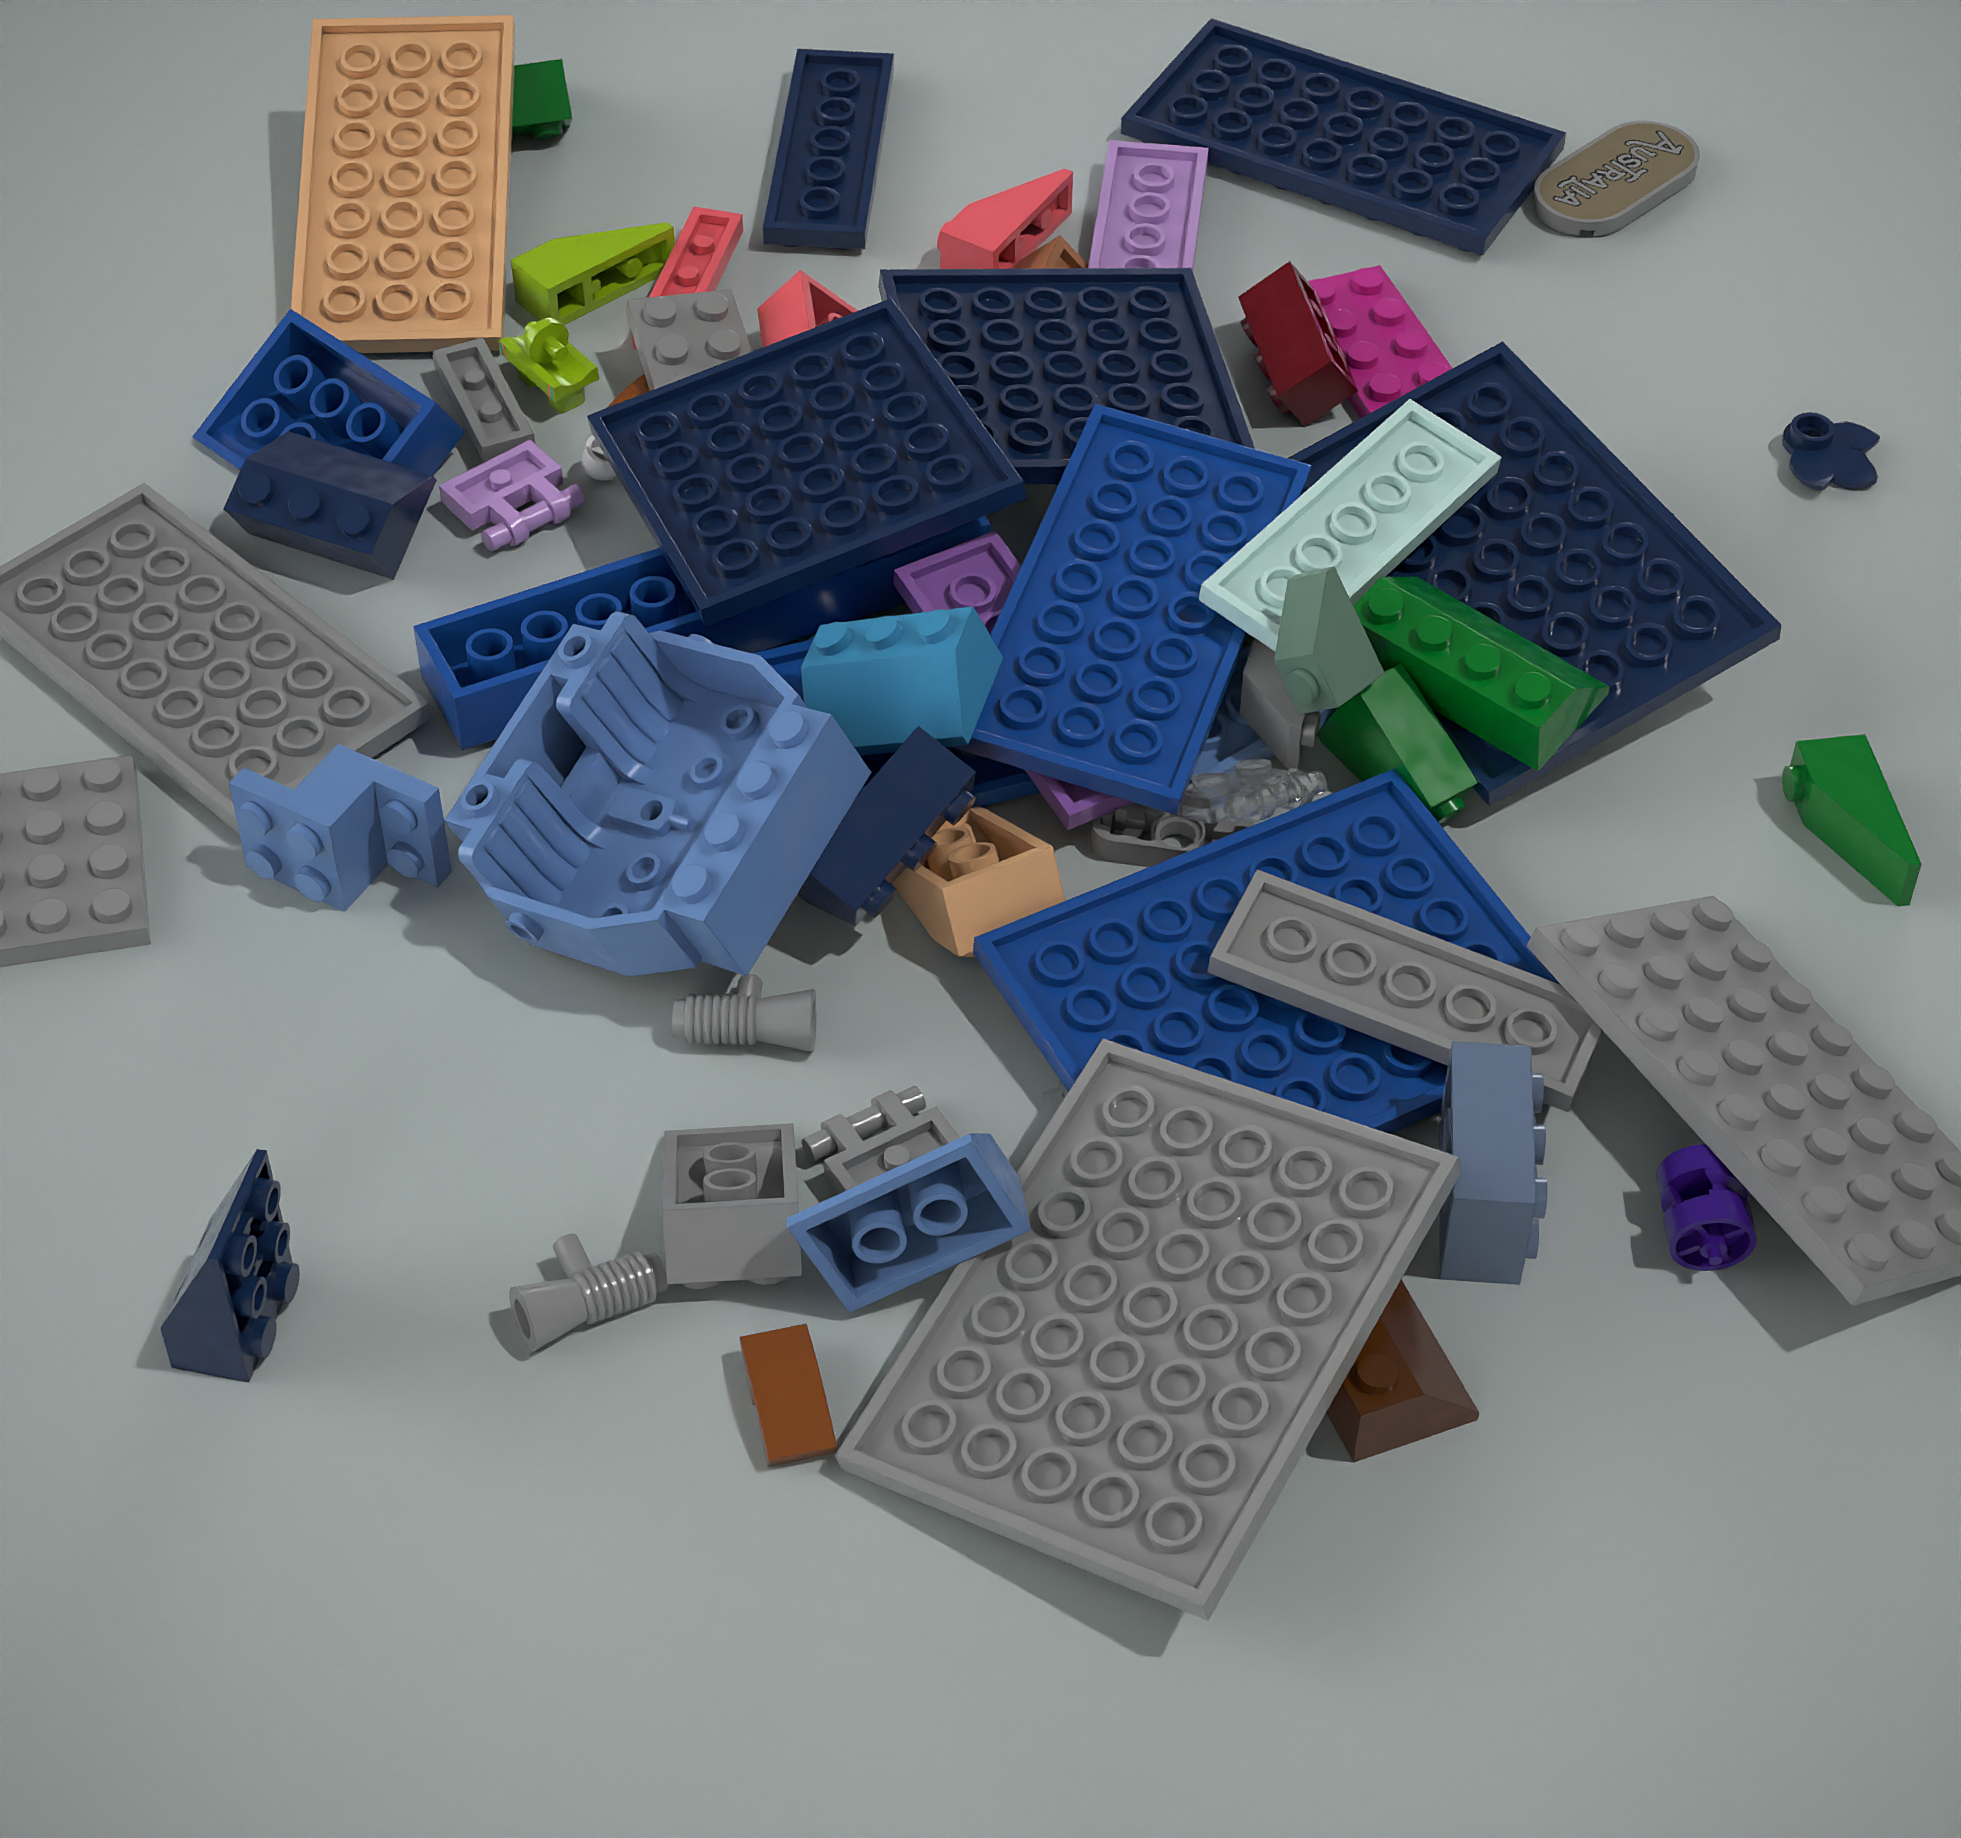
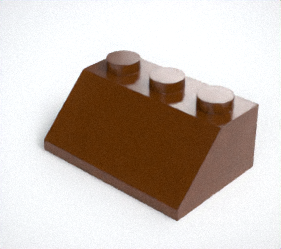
[1326,1279,1479,1463]

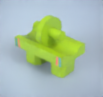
[499,318,599,414]

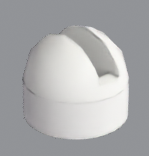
[582,435,617,481]

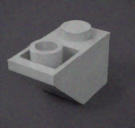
[1240,638,1321,769]

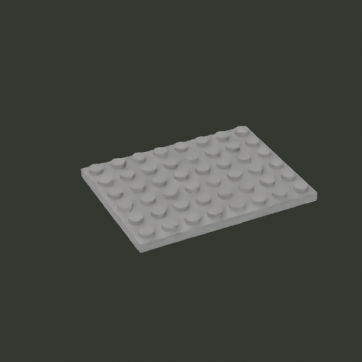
[835,1039,1461,1621]

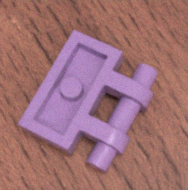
[439,440,585,551]

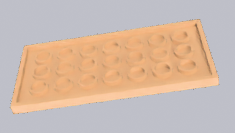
[291,15,516,353]

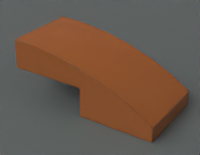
[739,1323,837,1467]

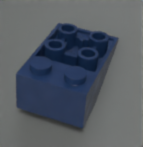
[160,1149,300,1383]

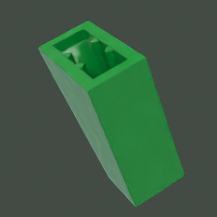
[1317,663,1478,825]

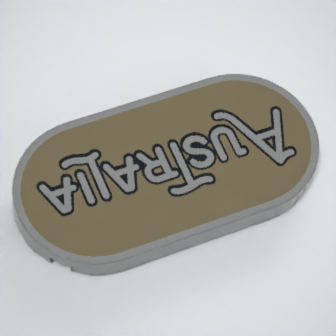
[1533,121,1700,236]

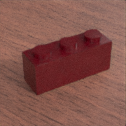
[1238,261,1359,427]

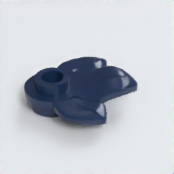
[1782,412,1880,491]

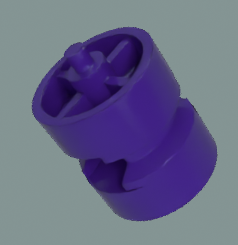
[1656,1144,1757,1271]

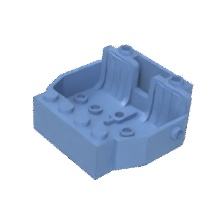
[444,611,871,977]

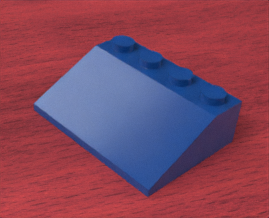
[192,308,465,475]

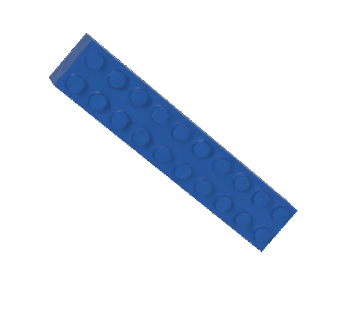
[413,516,991,750]

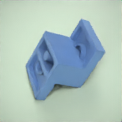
[229,744,452,912]

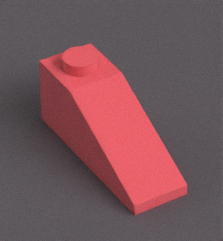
[937,168,1073,269]

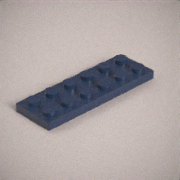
[763,48,894,250]

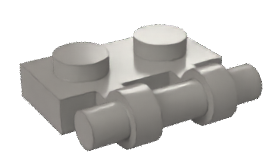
[801,1085,960,1194]

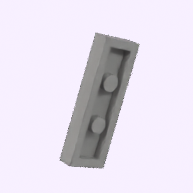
[432,338,535,463]

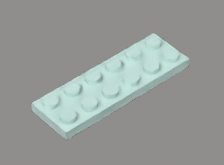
[1199,399,1502,651]

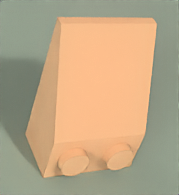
[892,805,1065,957]

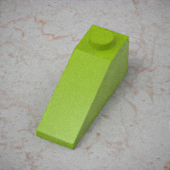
[511,222,675,325]

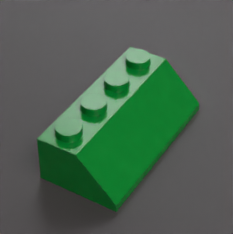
[1353,577,1609,771]

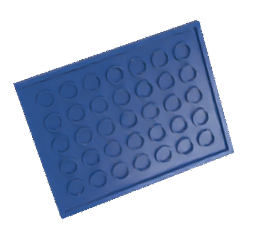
[973,769,1561,1134]

